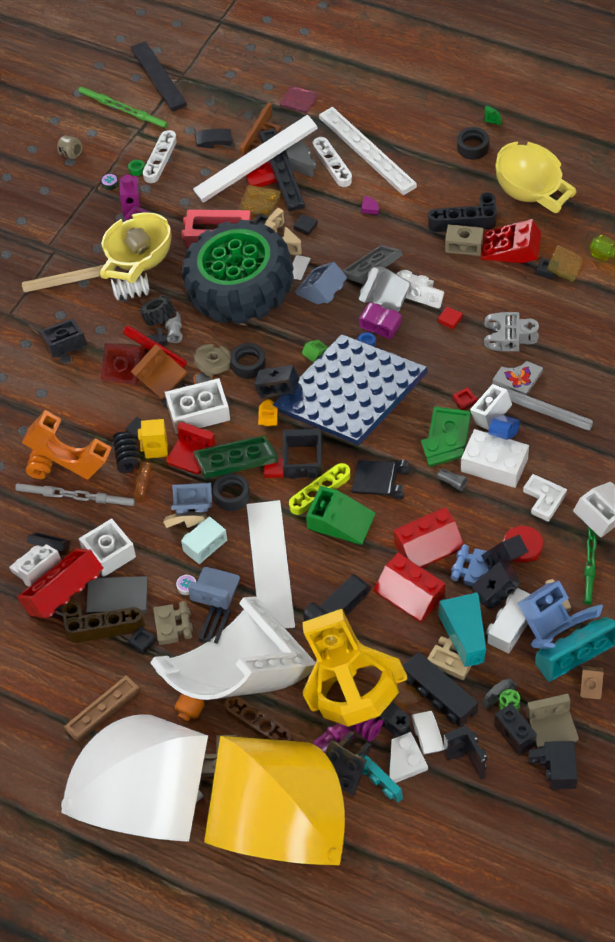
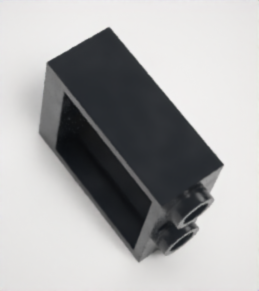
[283,429,322,479]

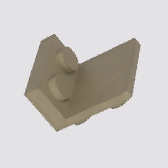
[527,694,579,749]

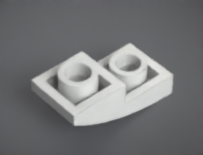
[411,711,444,755]

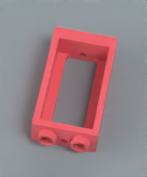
[182,210,251,248]

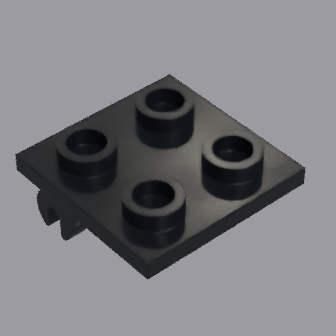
[325,732,372,796]

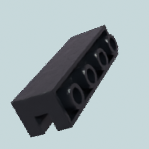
[403,652,478,728]

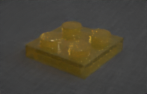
[238,185,281,218]

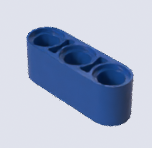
[488,415,520,440]

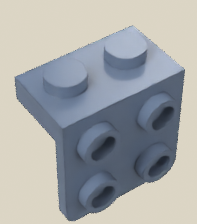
[171,483,213,513]
[188,567,240,610]

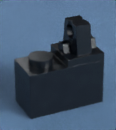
[528,741,577,789]

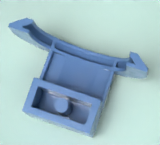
[517,581,603,649]

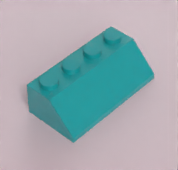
[535,617,615,682]

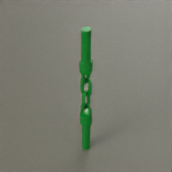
[584,525,597,605]

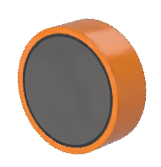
[194,371,212,384]

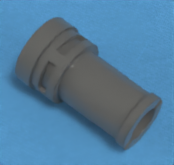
[437,468,468,491]

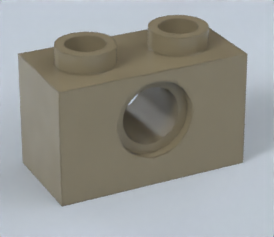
[445,225,484,256]

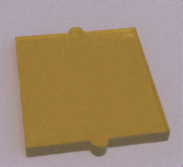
[547,245,584,282]

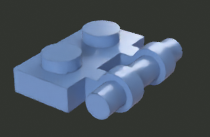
[450,544,489,586]

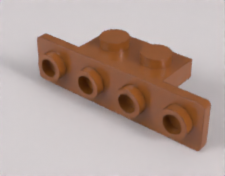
[239,103,281,157]

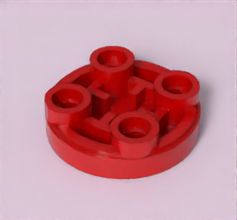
[504,526,543,563]

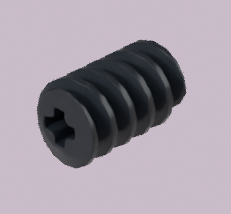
[113,431,141,474]

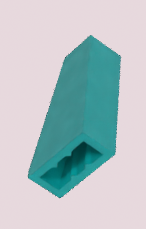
[438,593,486,667]

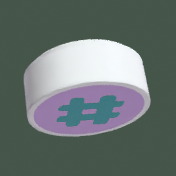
[176,575,196,595]

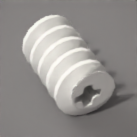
[111,273,149,301]

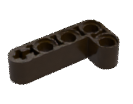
[63,600,145,643]

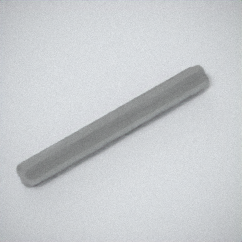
[508,389,593,430]

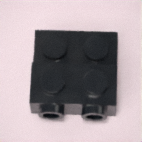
[40,318,87,358]

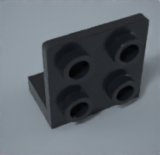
[444,725,488,780]

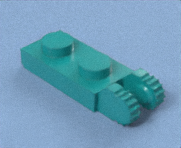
[362,755,403,803]

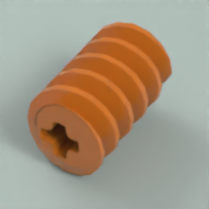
[26,449,53,480]

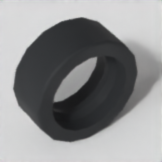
[457,127,489,160]
[230,343,266,378]
[213,473,250,511]

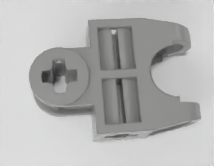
[484,312,539,351]

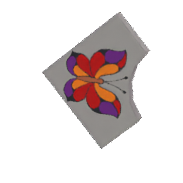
[493,361,543,395]

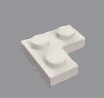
[523,474,567,522]

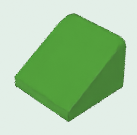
[302,340,328,363]

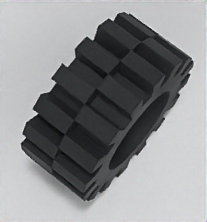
[140,296,175,326]

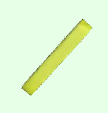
[289,463,350,515]

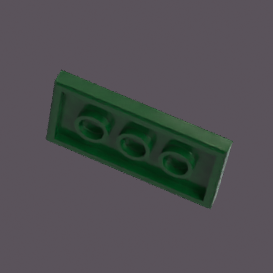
[193,435,278,479]

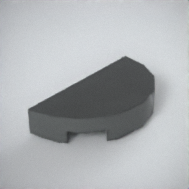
[481,679,518,709]

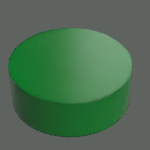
[128,160,145,176]

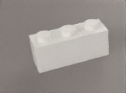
[486,588,530,654]

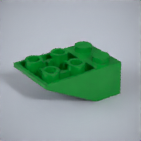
[306,486,376,545]

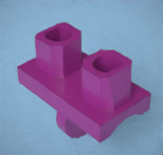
[312,723,355,753]

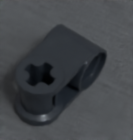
[376,701,411,738]

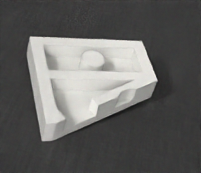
[389,732,428,783]

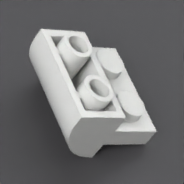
[9,544,61,587]

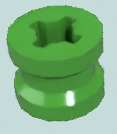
[499,689,520,711]

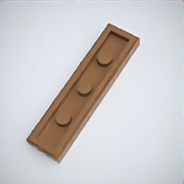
[64,675,140,742]

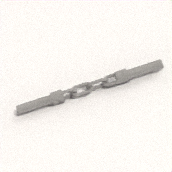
[15,483,135,506]

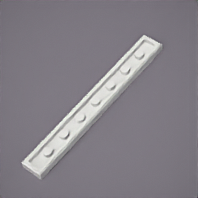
[319,107,417,195]
[193,115,318,203]

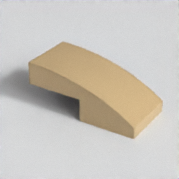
[164,511,207,528]

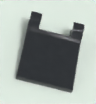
[352,460,410,499]

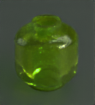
[589,235,615,261]

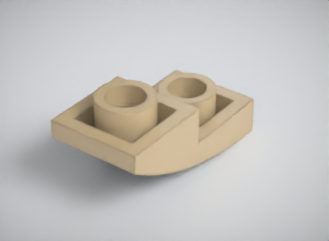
[265,208,284,232]

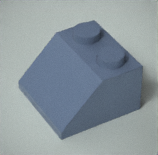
[295,262,347,304]

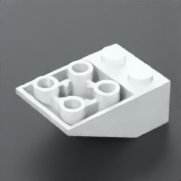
[573,482,615,538]

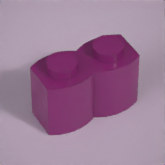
[359,303,402,339]

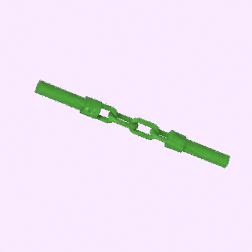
[78,86,168,129]

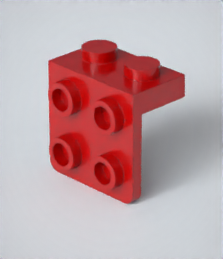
[166,422,216,475]

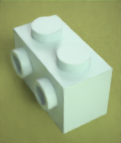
[181,516,227,564]

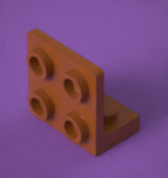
[131,344,187,400]

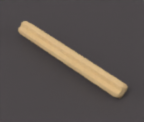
[22,265,104,292]

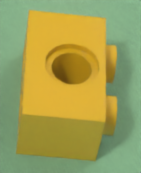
[138,419,168,458]

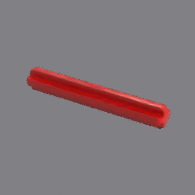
[123,325,187,369]

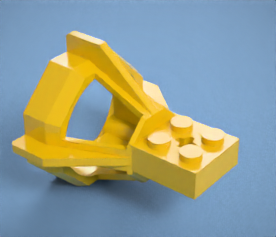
[302,609,407,727]

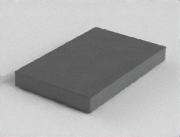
[342,245,403,283]
[86,576,148,615]

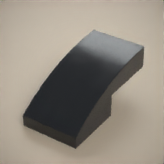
[194,129,233,149]

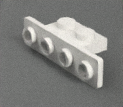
[397,270,444,308]

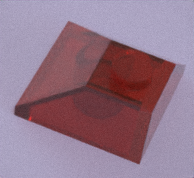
[101,343,146,385]

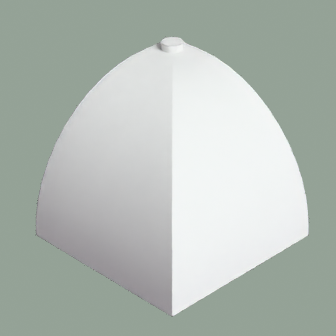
[151,597,316,700]
[61,715,208,842]

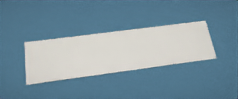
[247,500,295,628]

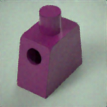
[120,175,141,217]

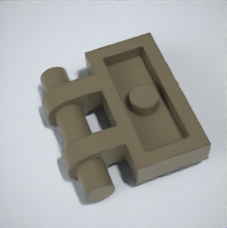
[153,601,193,645]

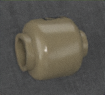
[57,135,82,159]
[125,228,151,255]

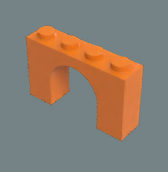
[22,410,112,480]

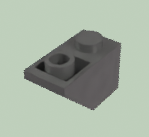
[284,141,316,177]

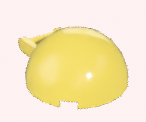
[495,142,576,213]
[100,213,172,283]

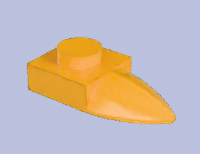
[258,399,278,426]

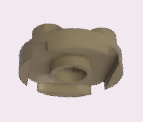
[194,344,231,376]

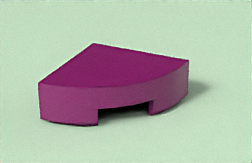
[361,196,379,215]
[125,206,149,221]

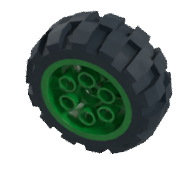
[182,220,294,324]

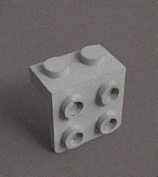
[359,266,411,312]

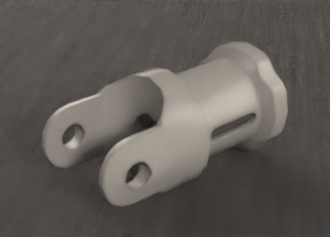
[165,311,183,343]

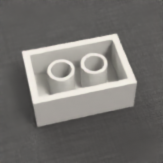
[165,378,230,434]
[461,429,529,488]

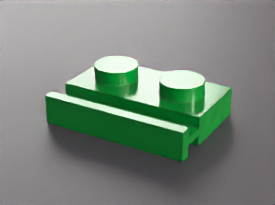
[421,429,464,467]

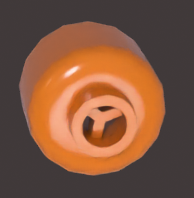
[175,693,205,722]

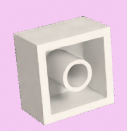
[79,519,136,577]

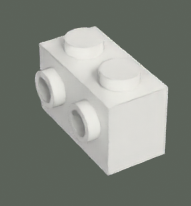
[470,384,512,430]

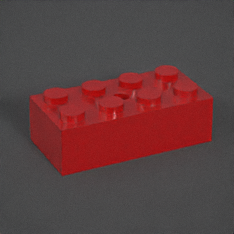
[17,548,104,618]

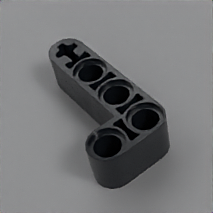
[428,192,497,232]
[303,574,371,622]

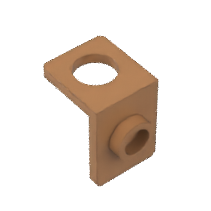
[580,666,604,699]

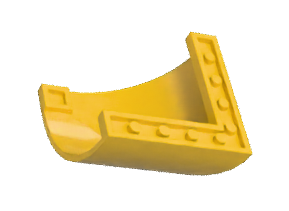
[204,736,345,865]

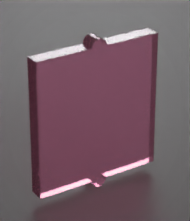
[280,86,318,114]

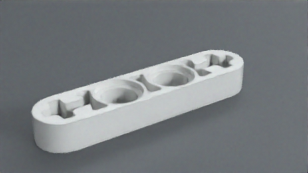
[143,130,177,183]
[313,137,352,187]

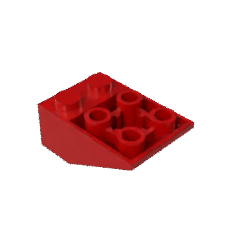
[480,219,541,263]

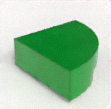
[484,106,502,125]

